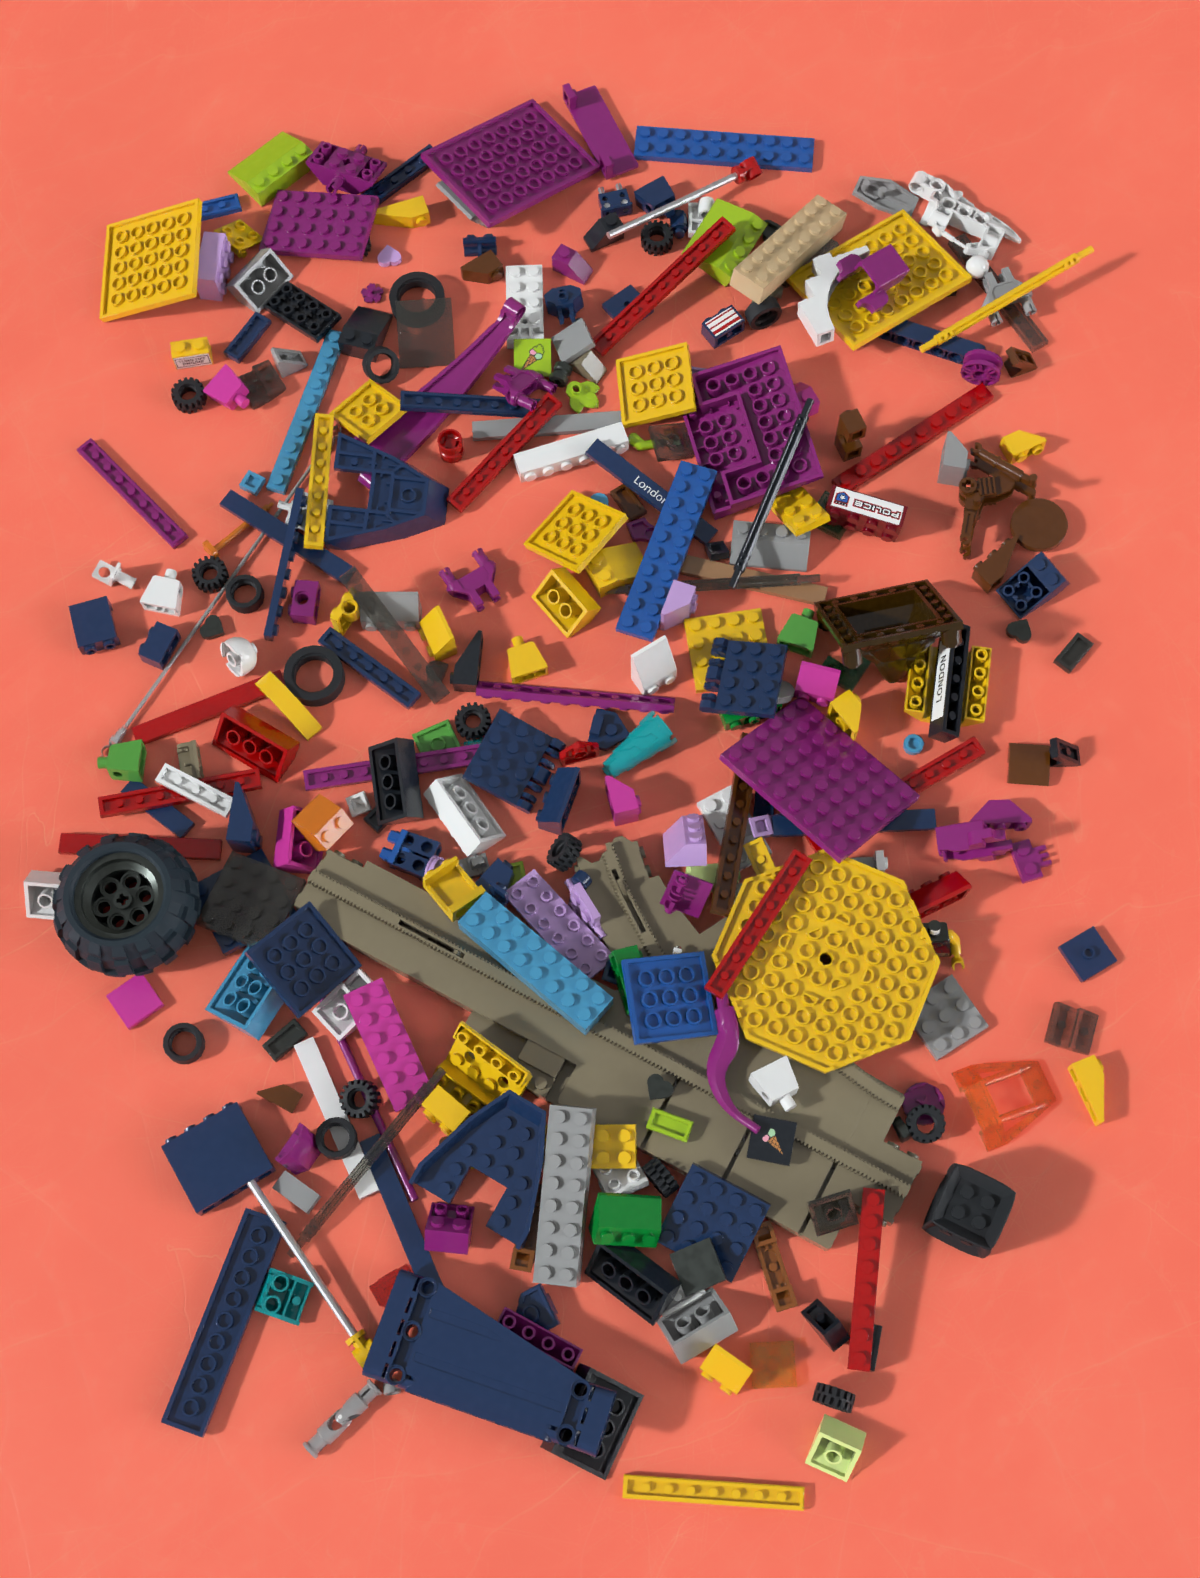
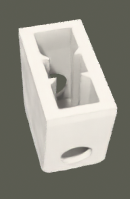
[140,569,183,617]
[749,1056,799,1112]

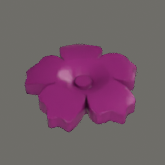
[361,283,384,303]

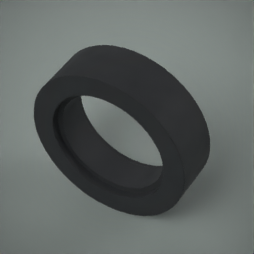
[389,272,446,328]
[284,645,345,707]

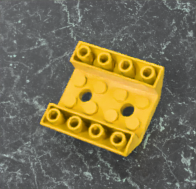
[904,644,992,727]
[430,1021,532,1114]

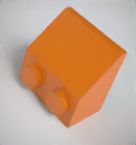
[291,794,354,851]

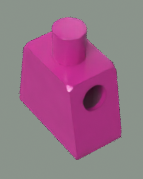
[203,364,250,410]

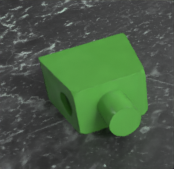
[776,608,818,658]
[97,739,147,782]

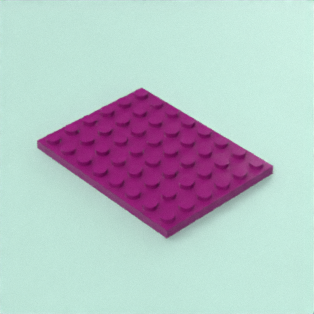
[421,99,601,228]
[719,698,920,864]

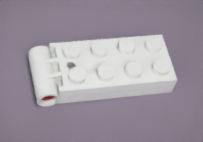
[506,265,544,349]

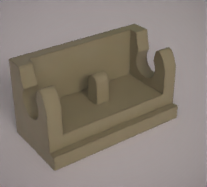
[177,740,204,779]

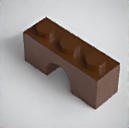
[834,408,867,462]

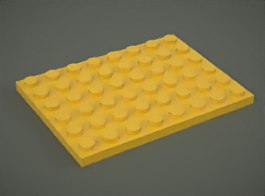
[786,209,972,351]

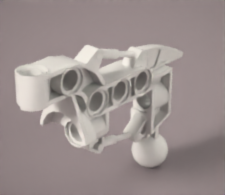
[909,171,1022,279]

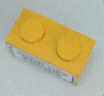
[170,337,213,370]

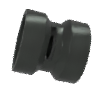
[549,361,573,388]

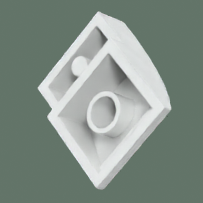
[311,968,373,1042]

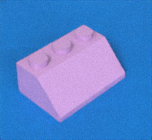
[663,813,707,867]

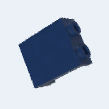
[68,596,121,655]

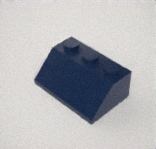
[536,767,581,835]

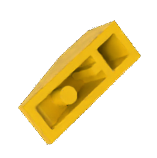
[373,195,431,228]
[1067,1054,1104,1127]

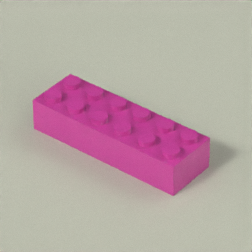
[343,977,433,1112]

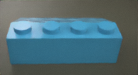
[205,941,284,1041]

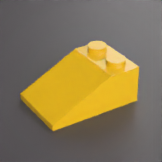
[584,542,643,598]

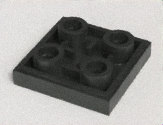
[669,1237,727,1297]

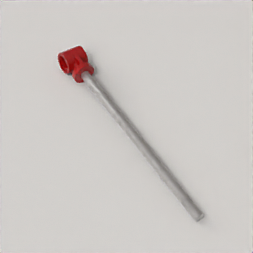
[606,156,763,239]

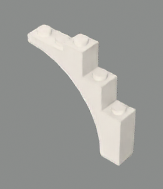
[797,246,870,347]

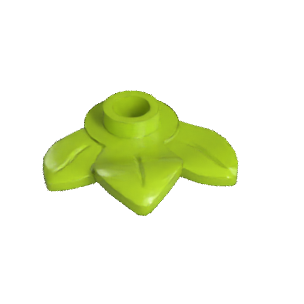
[566,381,600,414]

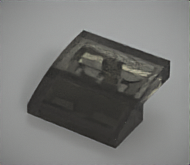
[239,360,286,410]
[1044,1002,1099,1055]

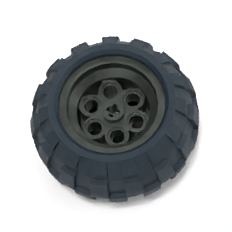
[52,833,201,977]

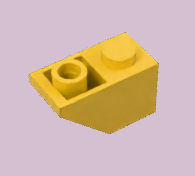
[999,430,1047,464]

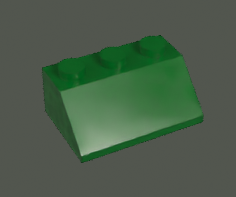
[588,1192,662,1248]

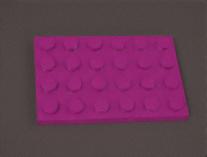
[259,190,380,261]

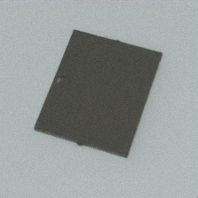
[395,298,455,369]

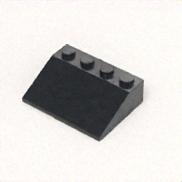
[540,1363,644,1480]

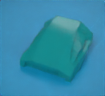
[254,1268,314,1326]

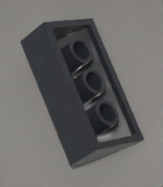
[368,737,424,826]
[584,1245,682,1326]

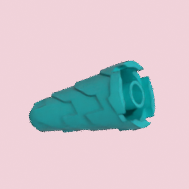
[601,710,677,778]

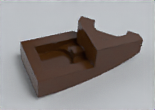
[256,1084,303,1113]

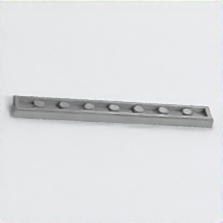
[472,411,622,441]

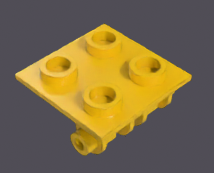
[214,219,262,258]

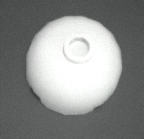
[220,637,258,677]

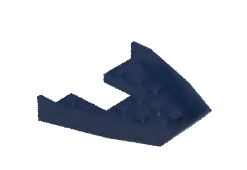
[324,432,449,550]
[409,1090,546,1250]

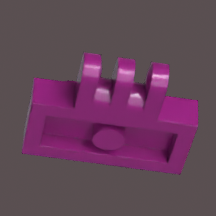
[1010,839,1052,884]

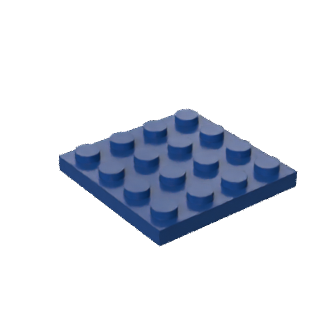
[621,951,718,1045]

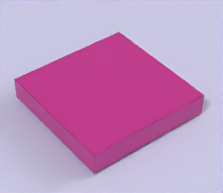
[106,975,165,1030]

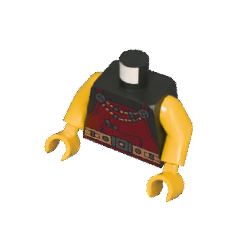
[922,920,965,971]

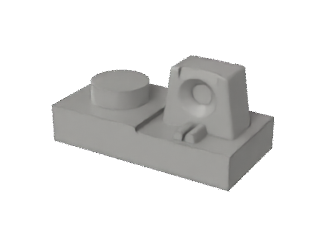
[459,852,490,879]

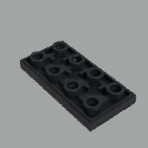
[263,281,342,343]

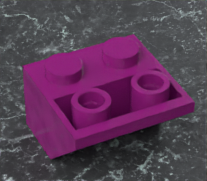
[424,1202,475,1255]

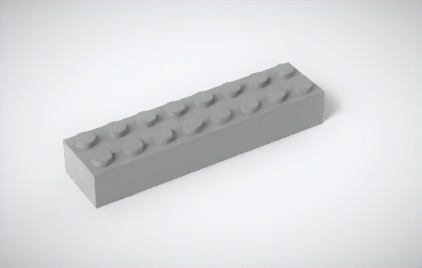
[533,1104,597,1288]

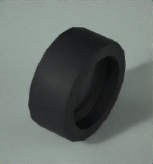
[745,296,782,330]
[362,346,400,384]
[225,574,265,614]
[163,1023,205,1064]
[315,1117,358,1160]

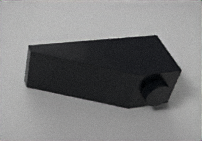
[450,630,484,693]

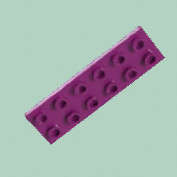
[562,83,638,180]

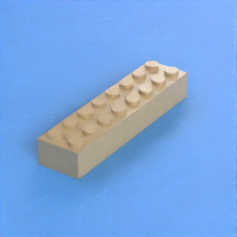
[729,195,847,304]

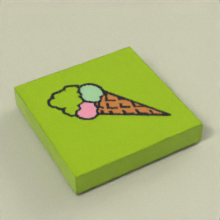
[514,339,552,377]

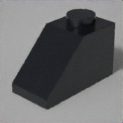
[583,212,624,252]
[801,1299,850,1352]

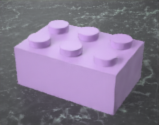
[197,231,234,301]

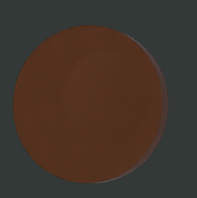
[1010,498,1068,552]

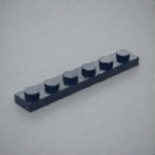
[318,627,421,710]

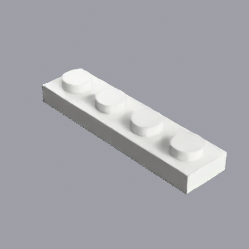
[155,763,233,818]

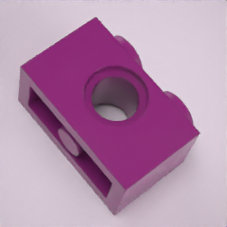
[288,580,321,625]

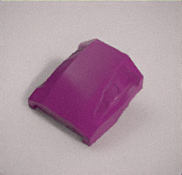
[275,1123,321,1175]

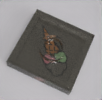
[648,422,695,462]

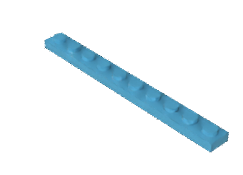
[266,329,341,495]

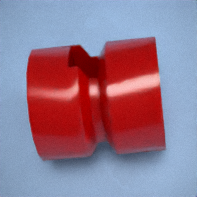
[437,429,464,463]

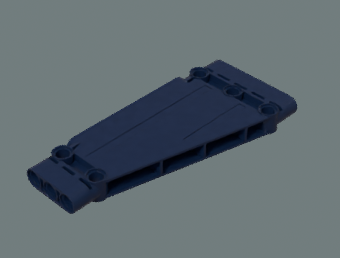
[362,1269,617,1457]

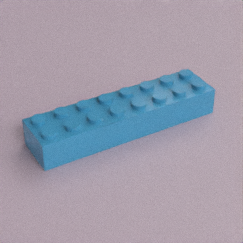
[458,892,613,1036]

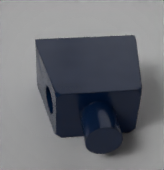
[634,176,675,219]

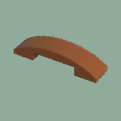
[509,1184,542,1273]
[753,1220,798,1312]

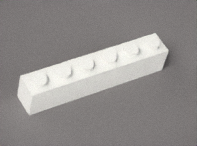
[513,422,629,483]

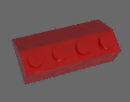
[212,705,300,783]
[908,871,972,919]

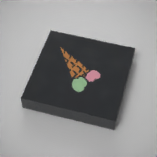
[746,1114,797,1166]

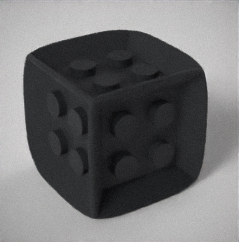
[922,1163,1016,1259]

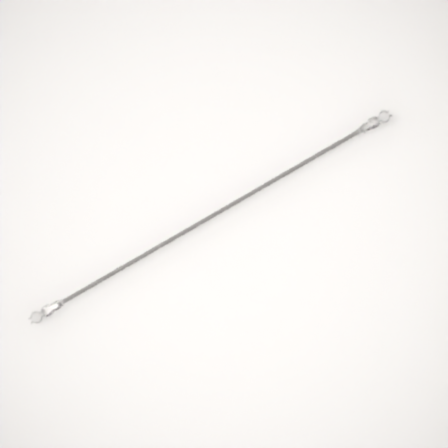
[100,426,342,757]

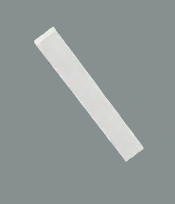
[294,1037,379,1200]

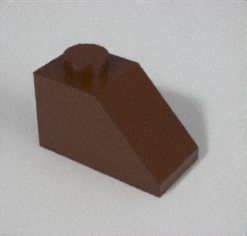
[460,250,504,284]

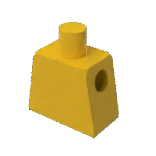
[507,636,548,684]

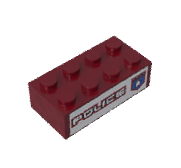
[824,485,908,542]

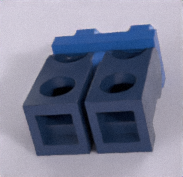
[379,829,442,881]

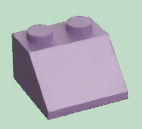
[660,580,698,631]

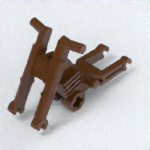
[959,442,1037,560]

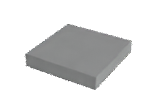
[551,318,596,364]

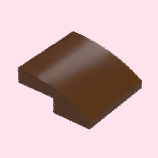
[1007,743,1050,786]

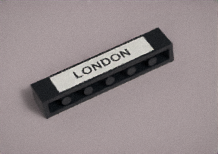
[928,624,971,743]

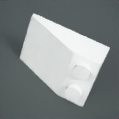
[631,635,677,695]

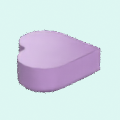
[377,245,402,267]

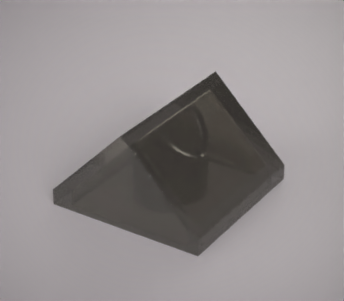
[806,1189,859,1237]

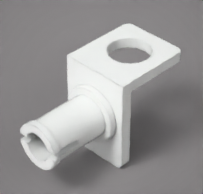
[92,560,137,589]

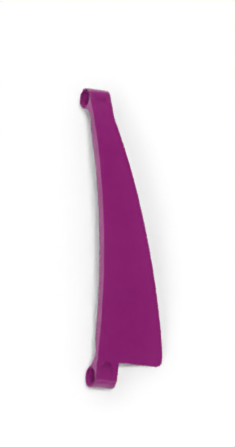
[354,297,526,489]

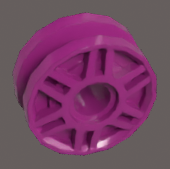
[960,349,1003,386]

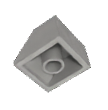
[937,431,971,487]

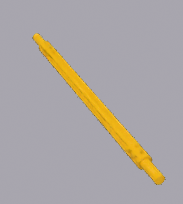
[919,245,1094,353]

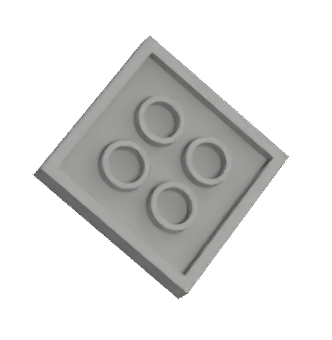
[914,974,989,1061]

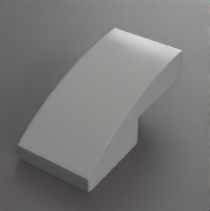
[272,1170,321,1214]

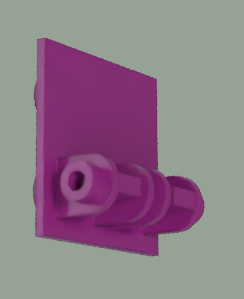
[660,869,713,918]

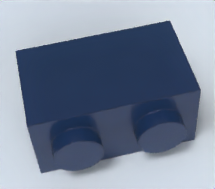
[138,621,182,670]

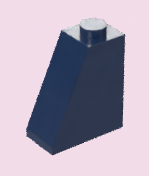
[475,858,515,893]

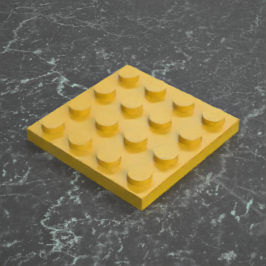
[616,342,696,429]
[523,490,628,574]
[684,608,767,694]

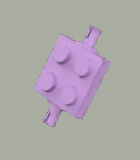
[564,878,606,940]

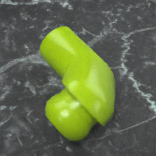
[628,433,655,451]

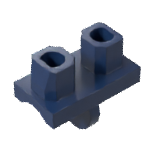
[463,234,497,257]

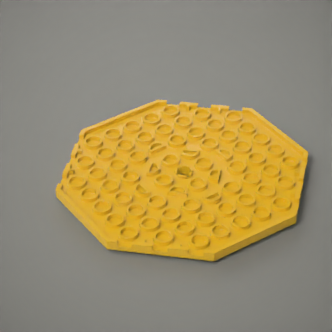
[711,849,941,1074]

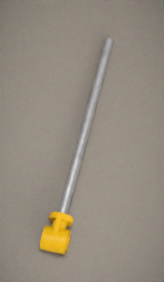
[247,1180,373,1369]

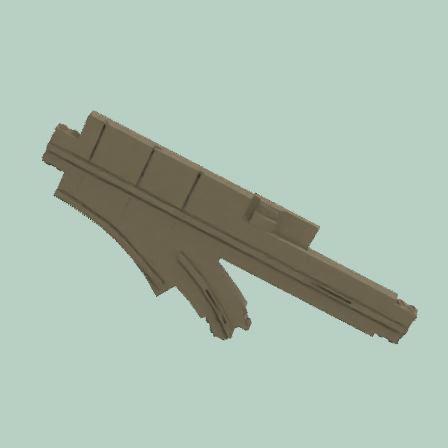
[294,836,922,1251]

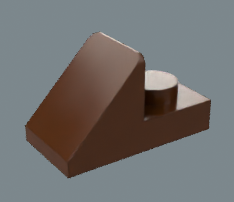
[1004,347,1038,378]

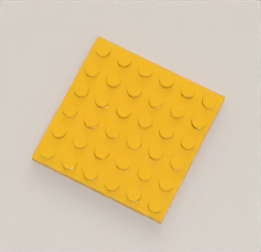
[99,198,202,322]

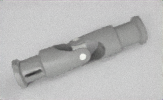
[303,1379,383,1459]

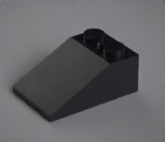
[338,306,393,363]

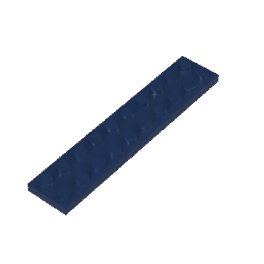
[161,1208,287,1438]

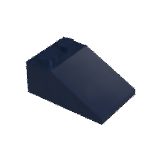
[226,782,263,853]

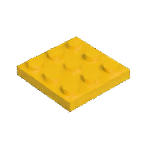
[329,379,407,445]

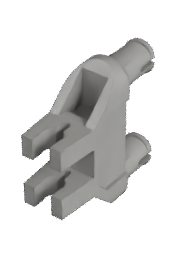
[981,267,1037,327]

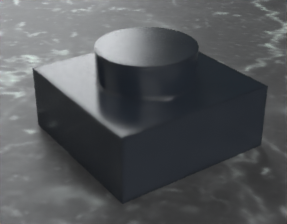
[704,541,729,561]

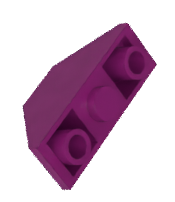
[970,799,1032,831]

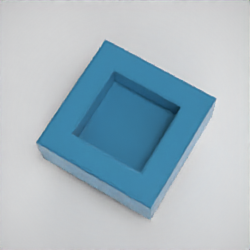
[239,470,266,496]

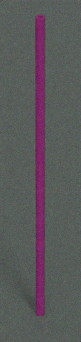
[319,996,419,1202]

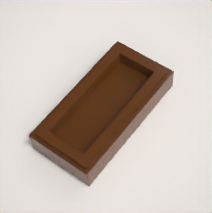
[610,484,647,522]

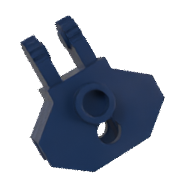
[544,285,584,325]

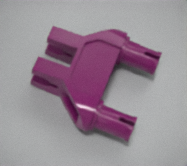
[492,365,557,412]
[439,548,501,613]

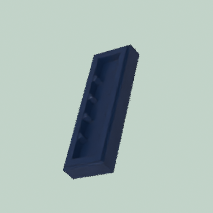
[223,312,272,364]

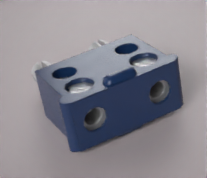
[598,183,633,218]

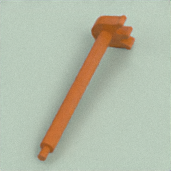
[202,502,274,559]

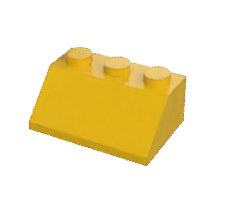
[531,567,601,638]

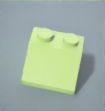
[805,1414,867,1482]

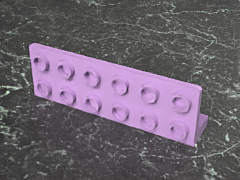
[507,869,611,979]

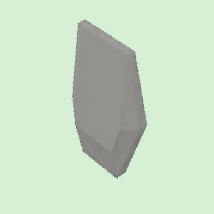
[852,176,919,216]

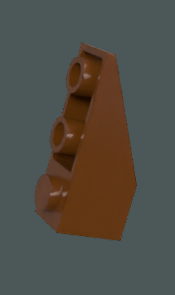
[971,535,1018,594]

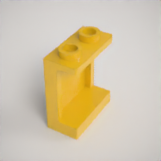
[423,856,486,922]

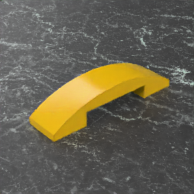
[255,671,322,741]

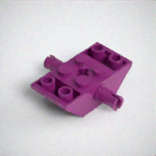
[306,141,387,195]

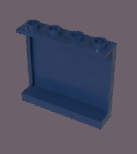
[161,1102,276,1216]

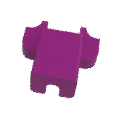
[836,244,910,314]
[935,819,1013,863]

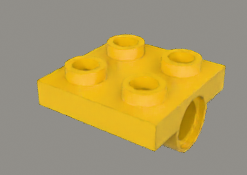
[330,587,360,636]

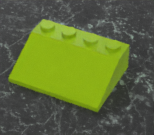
[228,131,313,207]
[681,198,768,287]

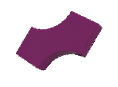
[626,517,655,543]

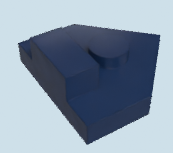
[588,708,629,751]
[516,1283,561,1330]

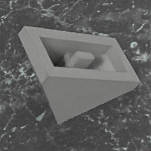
[270,347,308,378]

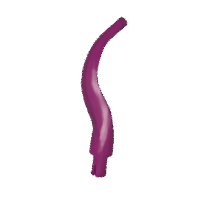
[707,993,761,1134]

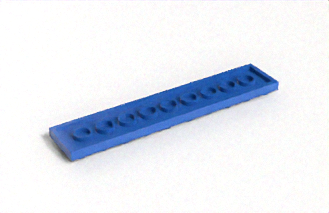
[634,126,815,173]
[615,460,717,642]

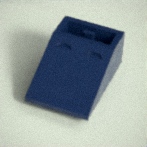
[996,551,1070,620]

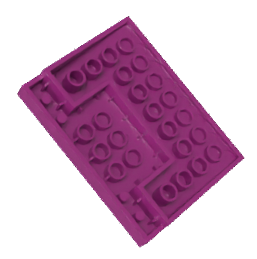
[683,345,824,520]

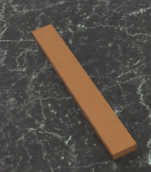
[679,555,828,605]

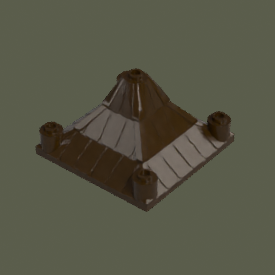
[814,579,964,683]

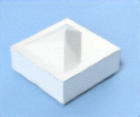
[345,791,372,817]

